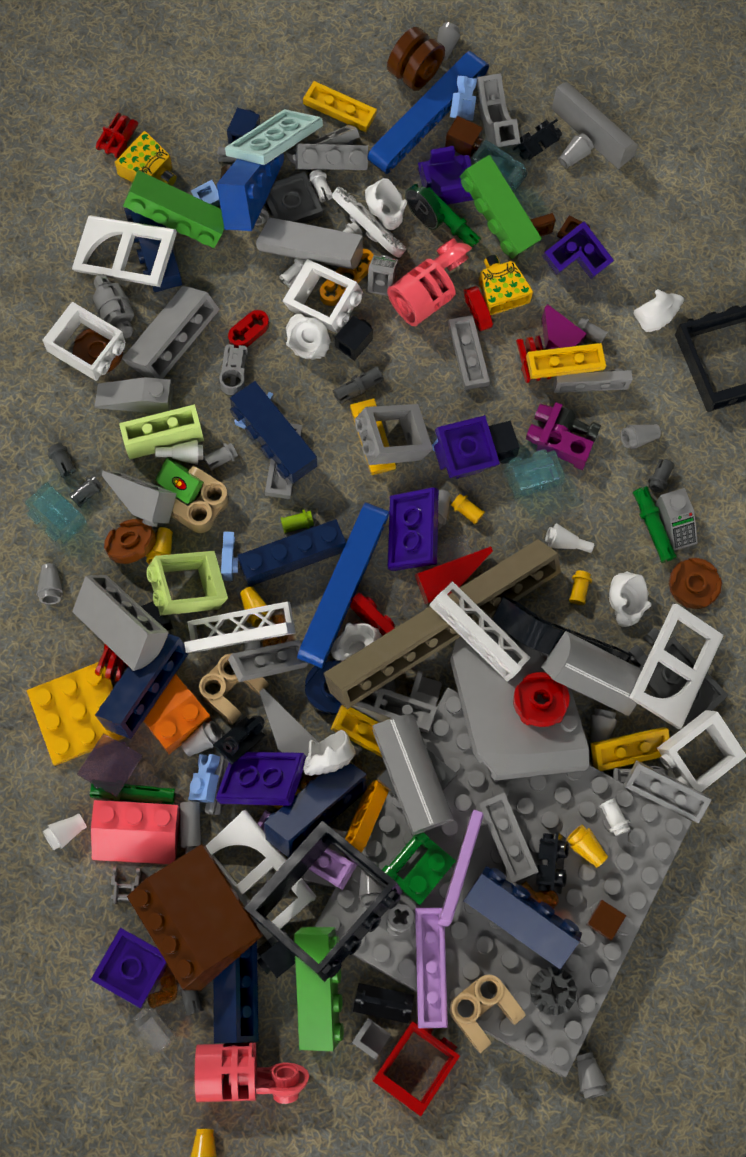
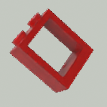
[372,1021,460,1117]

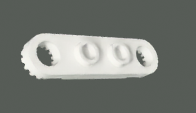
[332,187,406,258]

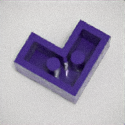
[542,221,614,279]

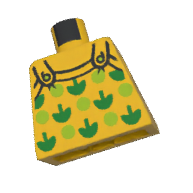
[115,131,177,186]
[479,255,533,315]

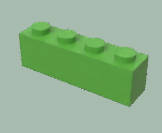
[459,155,542,259]
[123,170,224,248]
[294,927,344,1051]

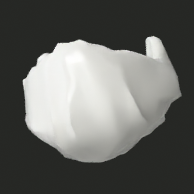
[365,178,407,230]
[633,289,684,332]
[286,313,331,360]
[609,571,652,627]
[331,623,382,661]
[303,730,356,776]

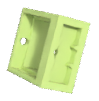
[146,551,228,616]

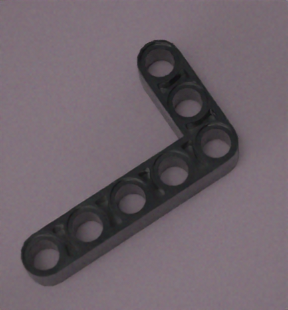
[492,596,632,662]

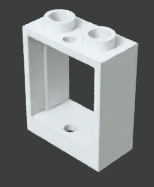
[283,259,363,334]
[42,302,126,381]
[657,710,746,792]

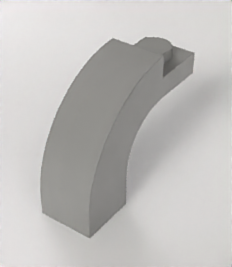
[476,73,520,148]

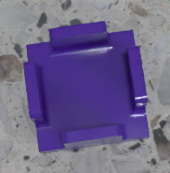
[418,146,474,205]
[434,415,500,479]
[90,927,167,1009]

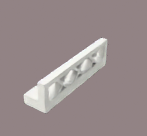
[429,581,531,682]
[184,601,295,653]

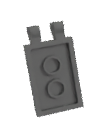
[628,628,728,727]

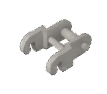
[111,867,141,905]

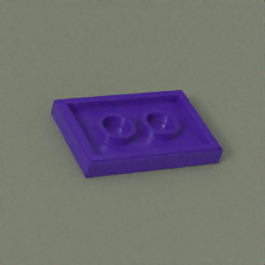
[387,487,439,571]
[216,752,306,806]

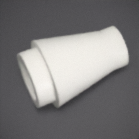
[43,813,87,850]

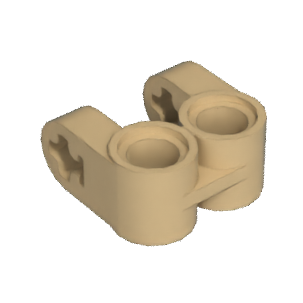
[171,466,229,533]
[199,653,269,725]
[449,975,526,1053]

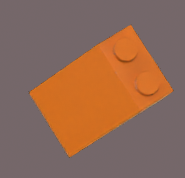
[143,674,212,754]

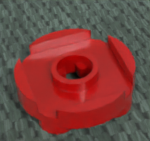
[513,672,570,727]

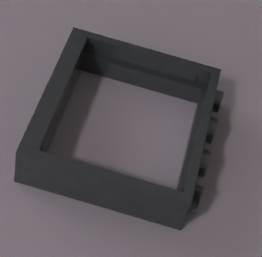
[675,305,746,412]
[244,821,403,982]

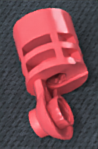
[387,238,472,326]
[195,1042,309,1104]

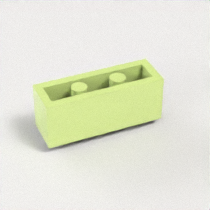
[119,404,204,460]

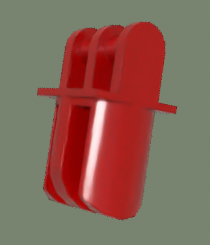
[96,112,139,159]
[516,335,551,383]
[95,644,128,682]

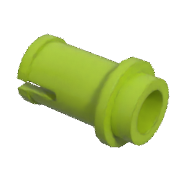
[280,509,314,534]

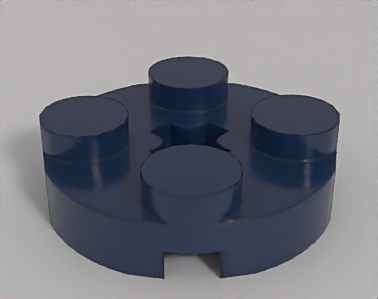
[305,660,342,715]

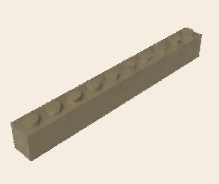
[324,539,561,709]

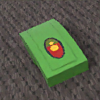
[155,457,204,504]

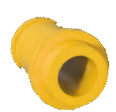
[451,494,485,525]
[569,570,593,605]

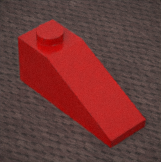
[414,546,493,604]

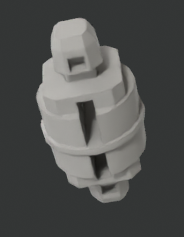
[92,274,134,338]

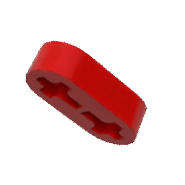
[464,286,493,332]
[228,310,269,348]

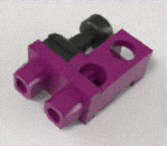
[526,402,601,471]

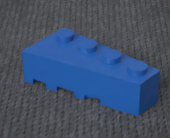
[217,153,284,231]

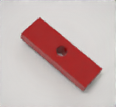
[350,593,395,636]

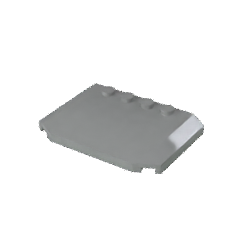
[450,628,589,781]

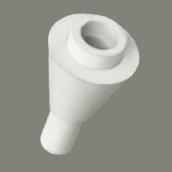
[155,440,203,465]
[545,523,594,553]

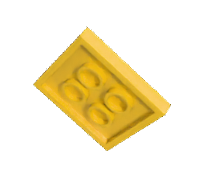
[26,662,126,766]

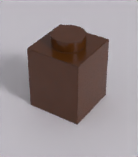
[445,116,484,158]

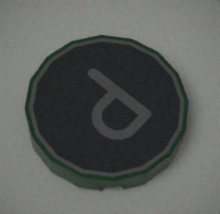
[405,184,445,230]

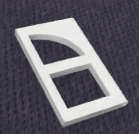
[72,215,177,287]
[629,604,724,730]
[206,809,317,940]

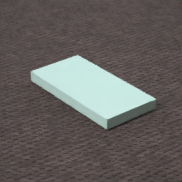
[225,109,323,165]

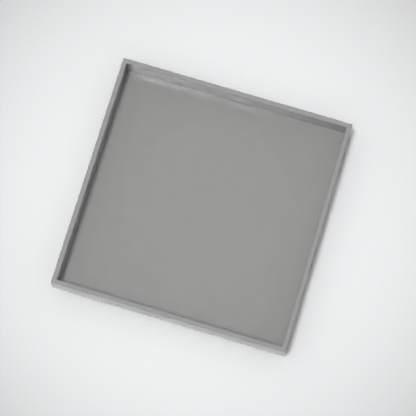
[314,688,692,1077]

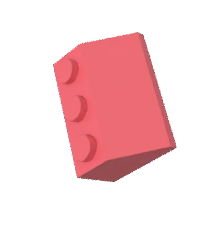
[91,800,180,865]

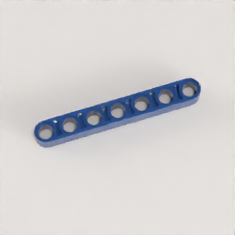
[368,51,489,174]
[297,502,390,668]

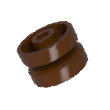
[387,27,445,91]

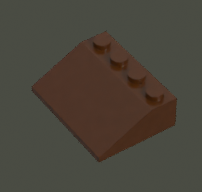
[127,844,263,990]

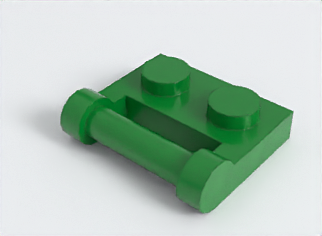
[382,832,456,906]

